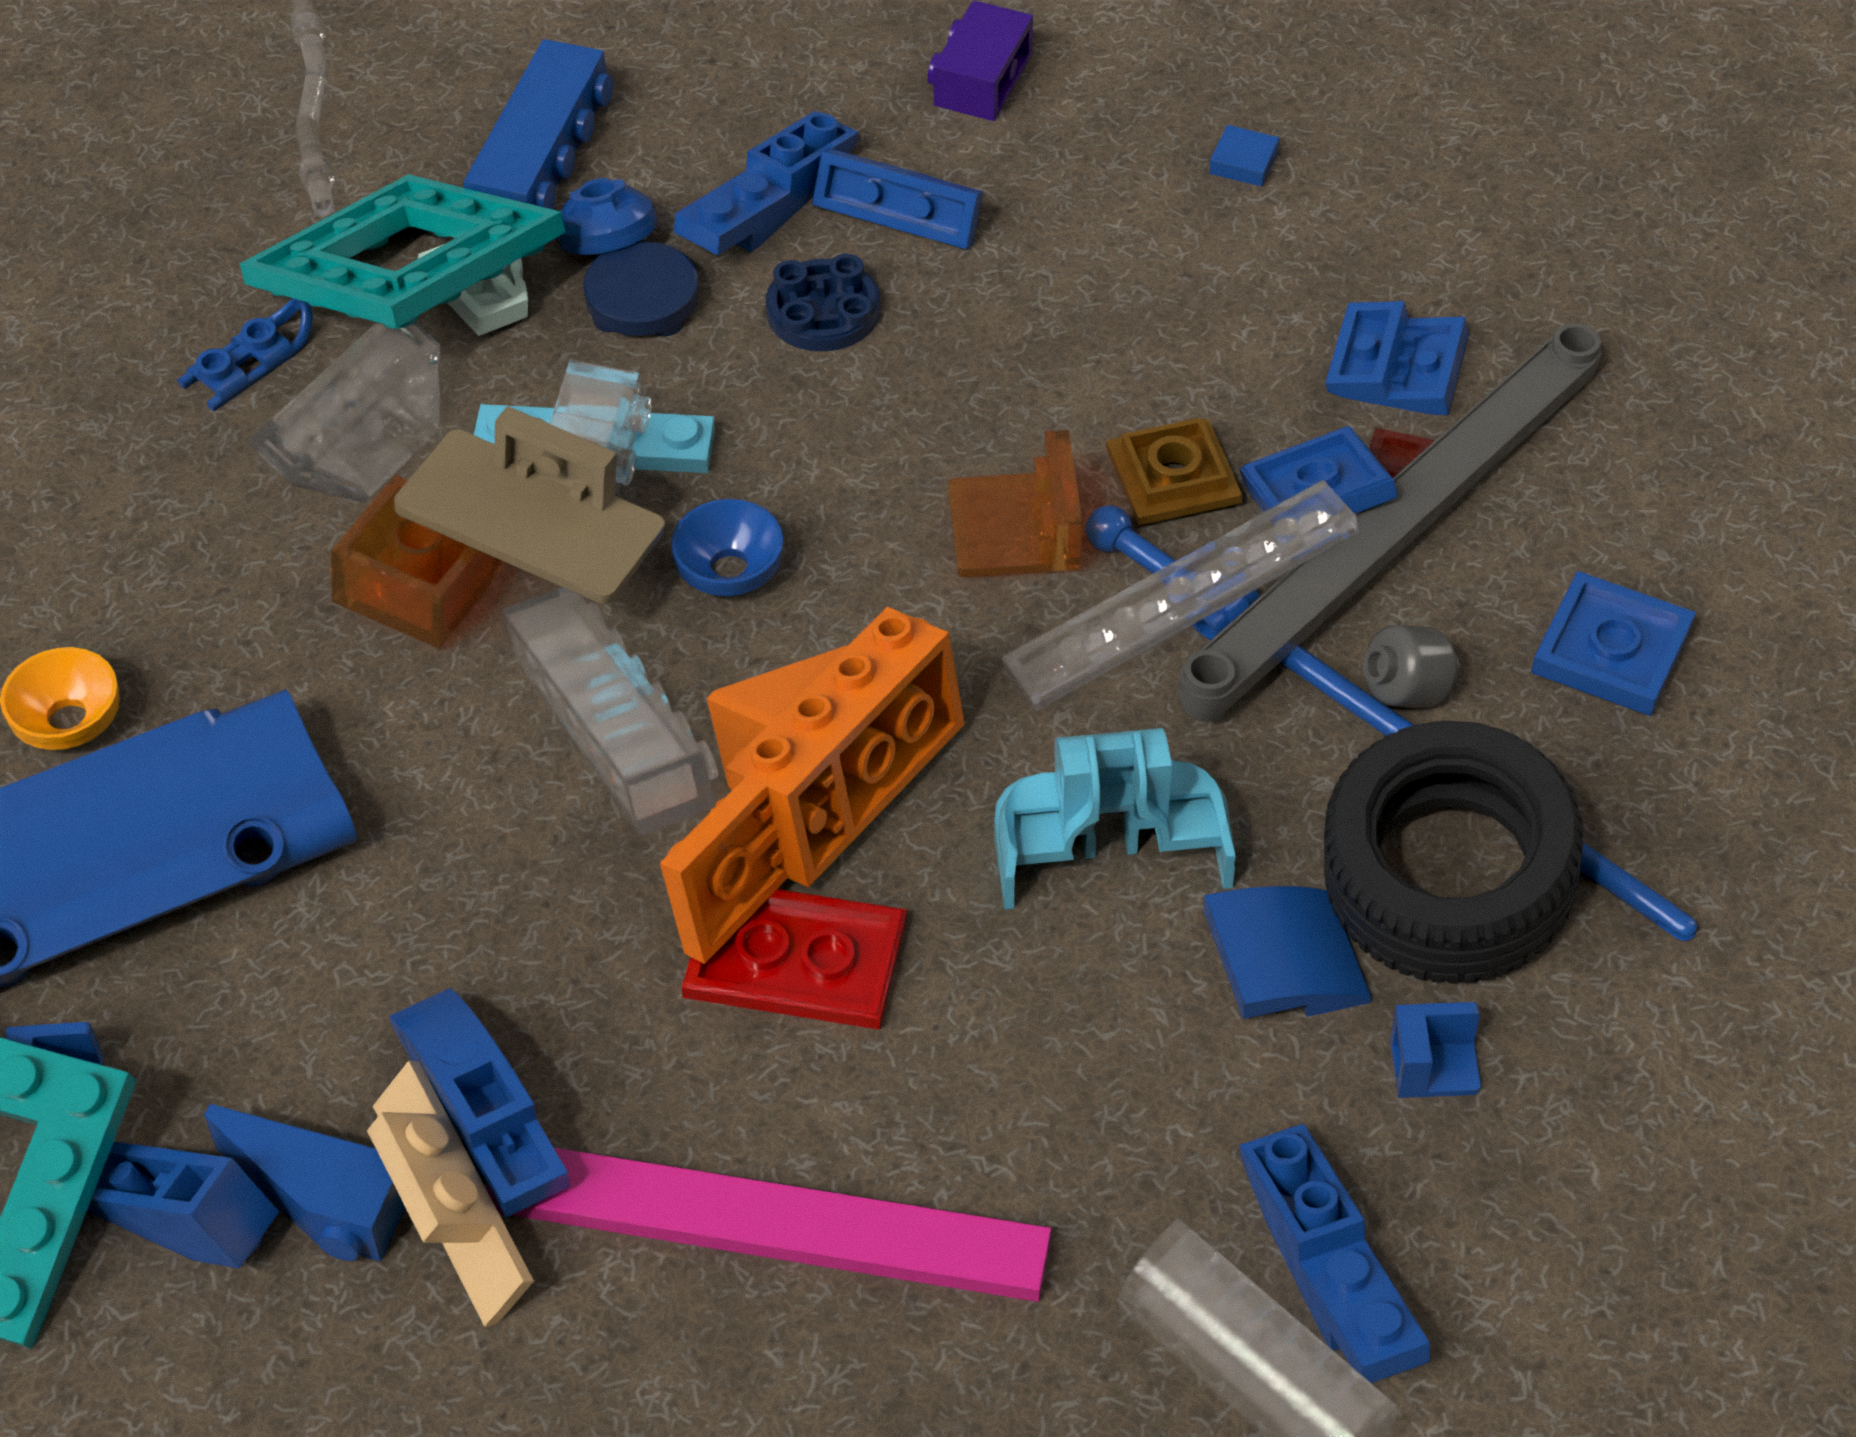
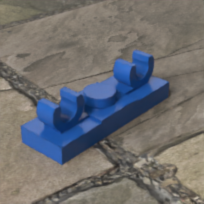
[812,148,984,249]

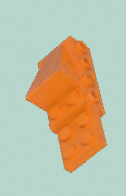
[660,606,965,964]

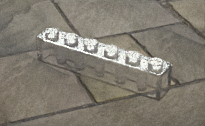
[502,587,718,836]

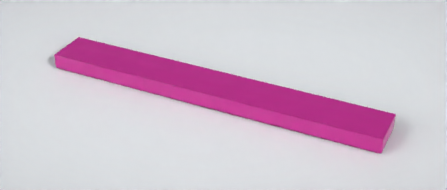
[485,1147,1051,1302]

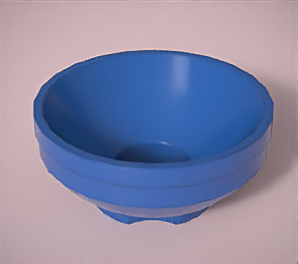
[557,178,658,255]
[671,499,784,596]

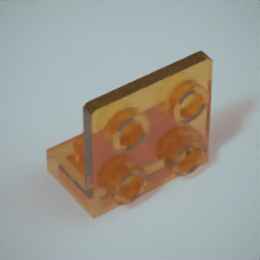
[948,430,1082,577]

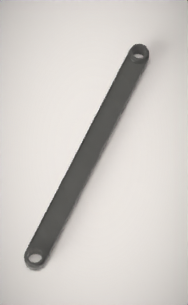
[1178,323,1601,722]

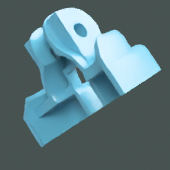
[994,728,1235,910]

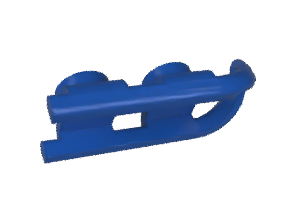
[177,298,313,411]

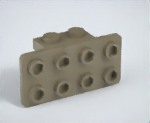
[394,406,665,604]

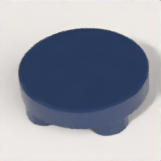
[583,241,699,337]
[765,254,880,352]

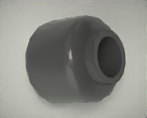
[1363,625,1459,708]

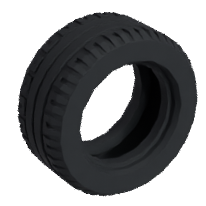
[1324,720,1583,984]

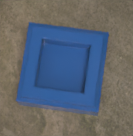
[1209,125,1280,187]

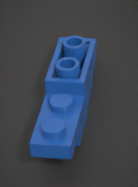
[674,110,859,255]
[389,988,570,1217]
[1239,1123,1430,1386]

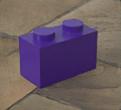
[927,0,1033,121]

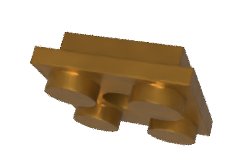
[1106,417,1243,526]

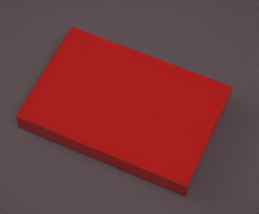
[681,889,907,1030]

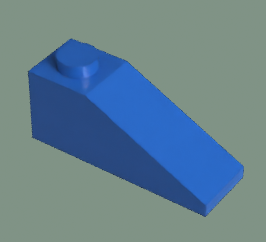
[204,1104,405,1261]
[87,1141,279,1269]

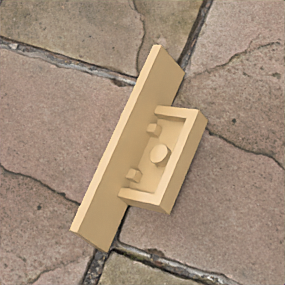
[367,1061,534,1327]

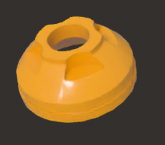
[0,647,120,750]

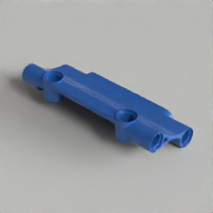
[0,689,358,988]

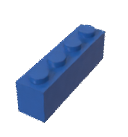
[463,39,613,209]

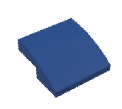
[1325,301,1469,415]
[1203,886,1372,1019]

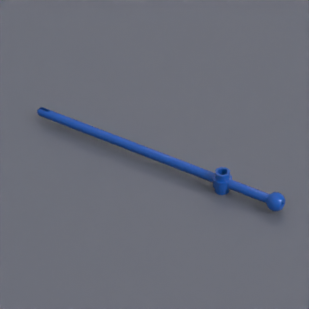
[1085,505,1697,941]

